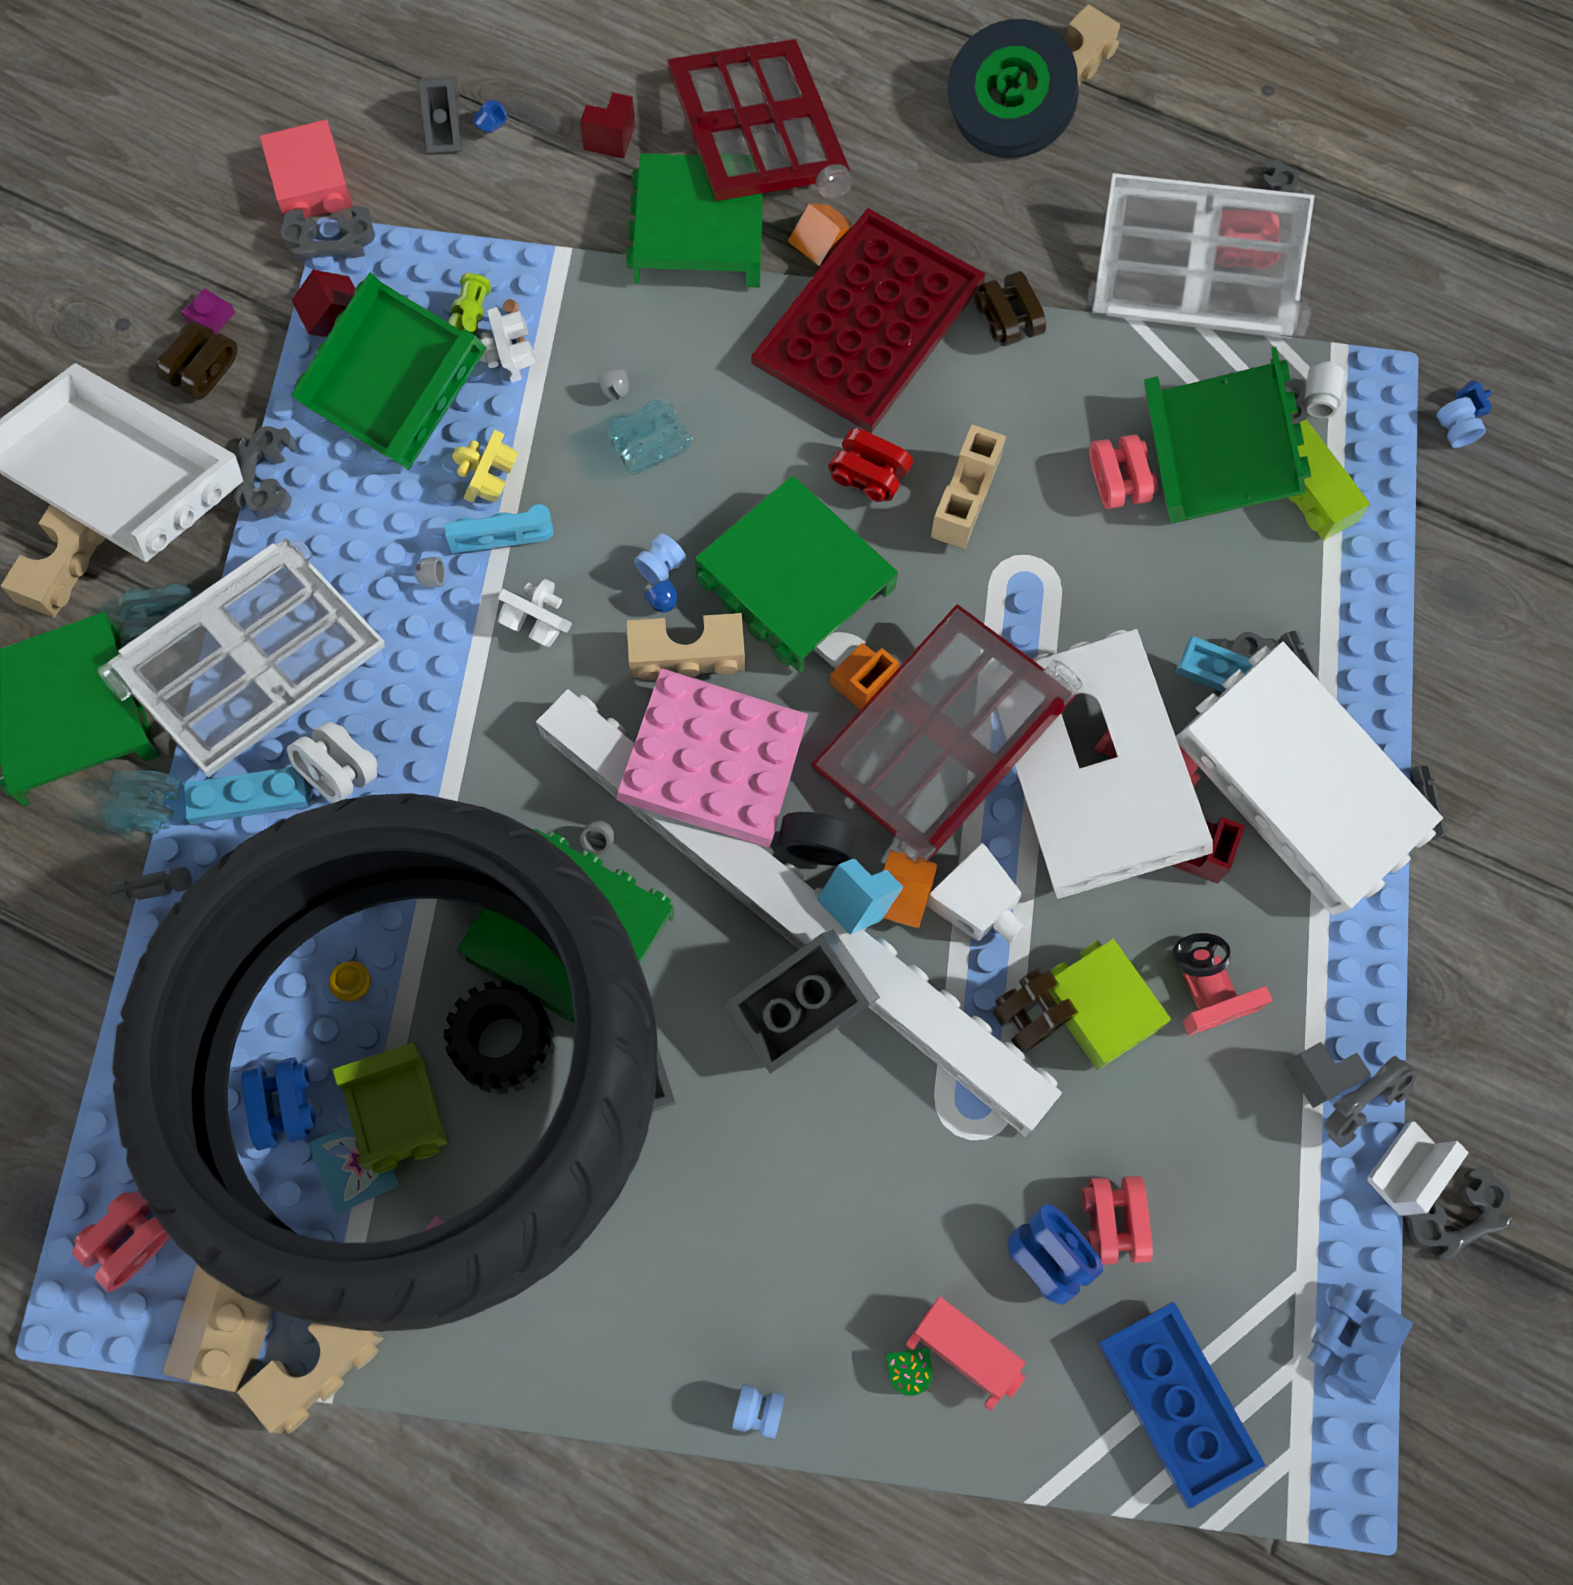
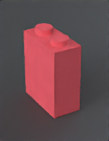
[260,119,353,220]

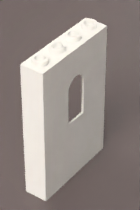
[987,629,1213,899]

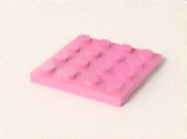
[616,668,808,848]

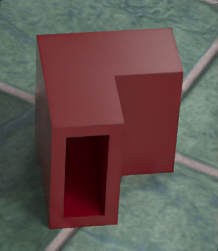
[580,92,635,159]
[291,269,356,337]
[1172,817,1245,884]

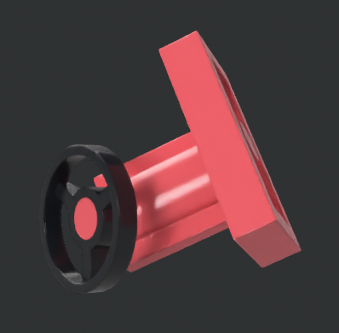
[1173,933,1273,1036]

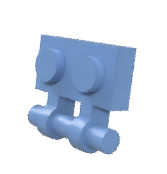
[1308,1283,1413,1400]

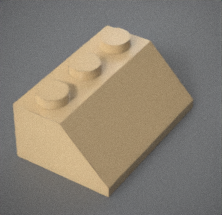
[162,1264,273,1392]

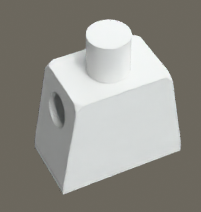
[926,843,1026,943]

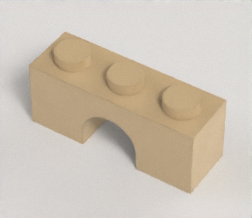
[1027,4,1120,90]
[930,424,1006,549]
[1,504,105,618]
[627,613,745,681]
[237,1323,384,1434]

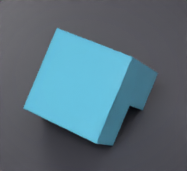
[817,858,903,935]

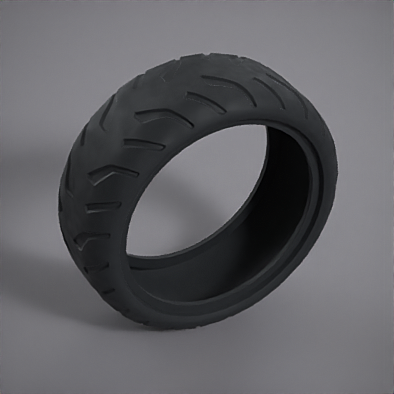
[112,793,658,1332]

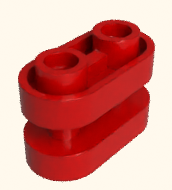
[828,428,913,502]

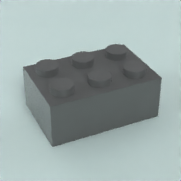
[723,929,881,1074]

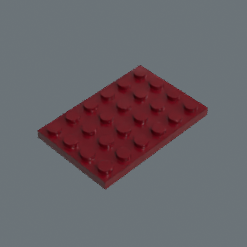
[751,208,986,433]

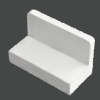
[1368,1122,1468,1216]

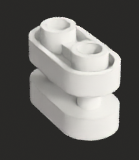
[287,722,378,803]

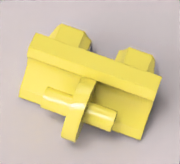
[452,429,519,503]

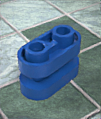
[242,1057,316,1151]
[1007,1204,1103,1305]

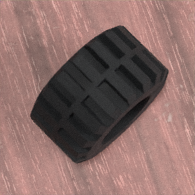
[444,981,555,1094]

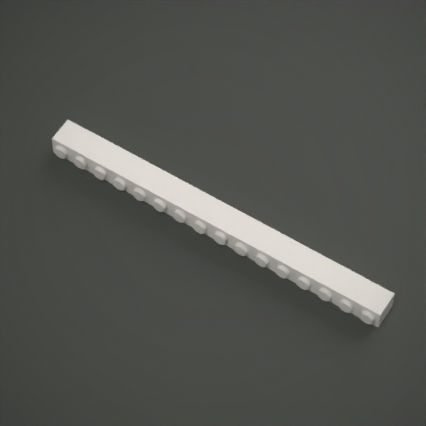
[536,689,1062,1137]

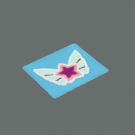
[308,1127,399,1215]

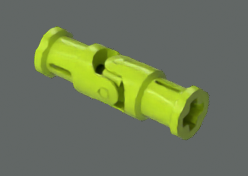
[448,273,492,336]

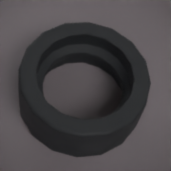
[777,812,856,866]

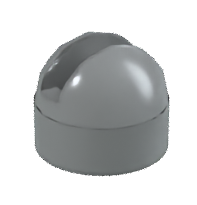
[599,370,629,400]
[415,557,445,587]
[580,821,614,856]

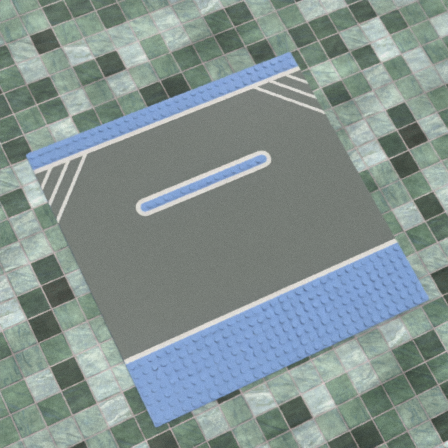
[15,217,1418,1555]

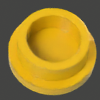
[329,961,371,1002]

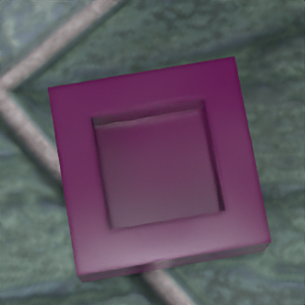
[182,288,235,335]

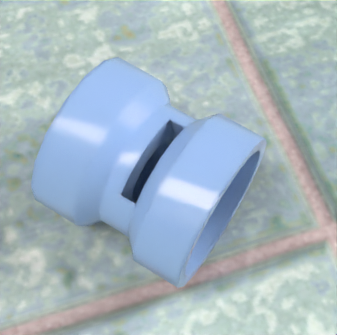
[1436,397,1486,448]
[634,533,686,585]
[732,1384,785,1440]

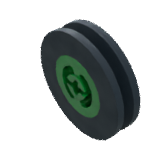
[948,19,1079,158]

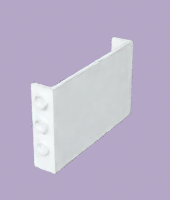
[0,363,243,562]
[1175,642,1443,915]

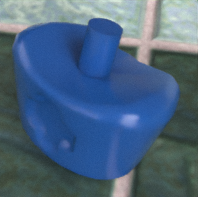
[473,100,507,133]
[1455,380,1492,418]

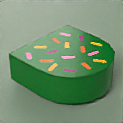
[885,1348,932,1396]

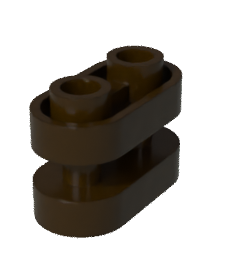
[975,271,1046,347]
[156,321,237,399]
[992,968,1079,1053]

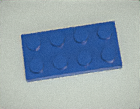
[1097,1302,1266,1509]

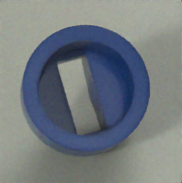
[644,580,677,613]

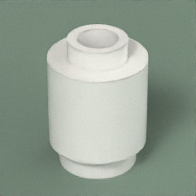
[1304,361,1345,418]

